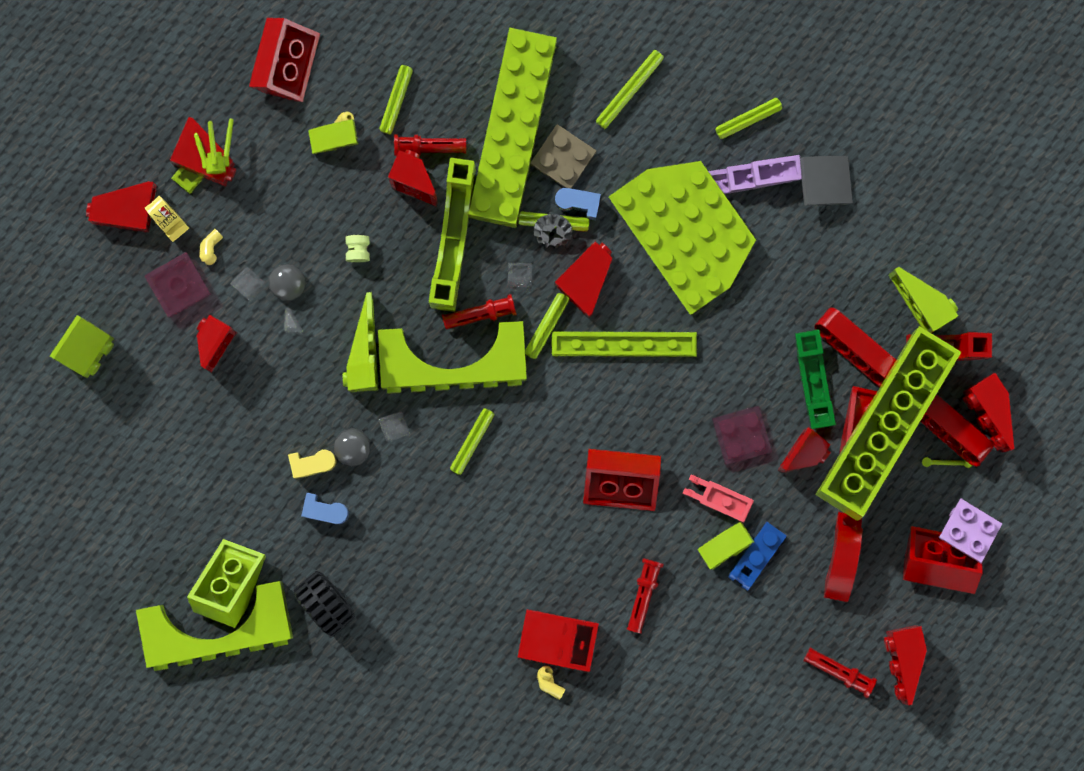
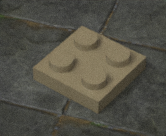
[530,124,597,189]

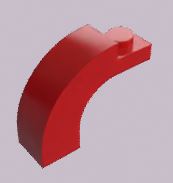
[906,332,992,361]
[824,512,863,602]

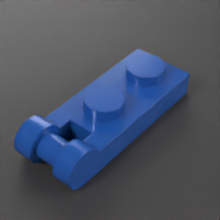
[728,522,786,591]

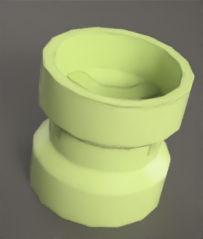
[346,235,370,262]

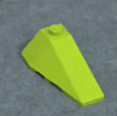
[343,292,378,392]

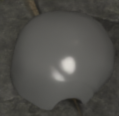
[268,264,306,301]
[334,428,370,467]

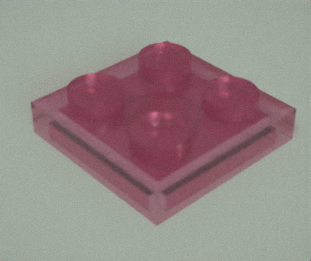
[145,252,211,318]
[712,406,772,465]

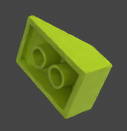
[888,267,958,333]
[50,315,114,378]
[187,539,266,628]

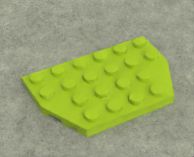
[609,161,756,315]

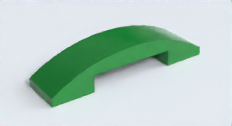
[795,329,836,429]

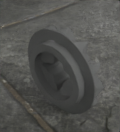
[534,214,572,249]

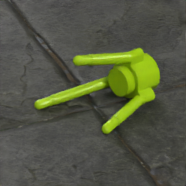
[194,118,234,174]

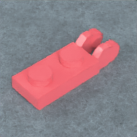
[683,475,754,523]

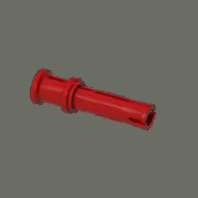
[394,134,466,156]
[442,294,517,330]
[627,558,664,634]
[803,647,877,698]

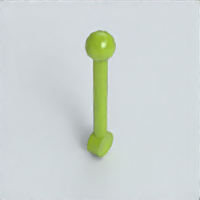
[922,457,972,468]

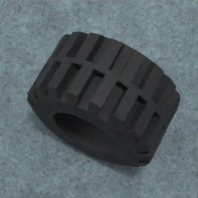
[293,570,355,637]

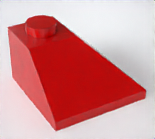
[197,315,237,373]
[778,427,831,473]

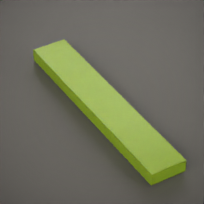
[552,332,697,357]

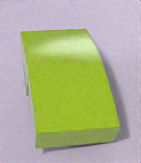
[308,119,358,154]
[697,522,754,570]

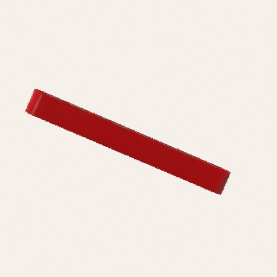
[814,308,993,467]

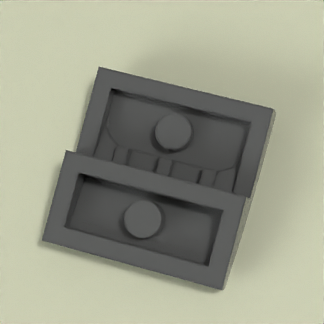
[800,156,853,206]

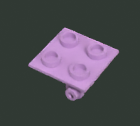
[939,498,1002,563]

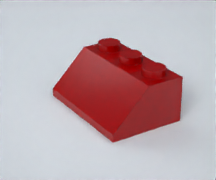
[249,18,320,102]
[388,149,438,207]
[583,449,661,511]
[903,526,982,594]

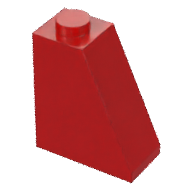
[170,117,237,187]
[86,181,157,233]
[554,241,612,318]

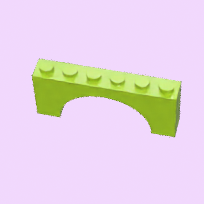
[429,158,476,312]
[378,321,527,394]
[136,581,293,671]

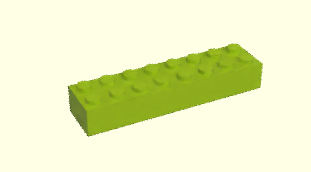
[469,28,557,228]
[815,326,961,521]

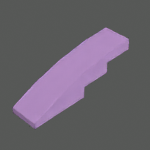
[708,155,802,194]

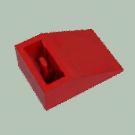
[963,373,1014,453]
[518,609,599,672]
[884,625,927,705]

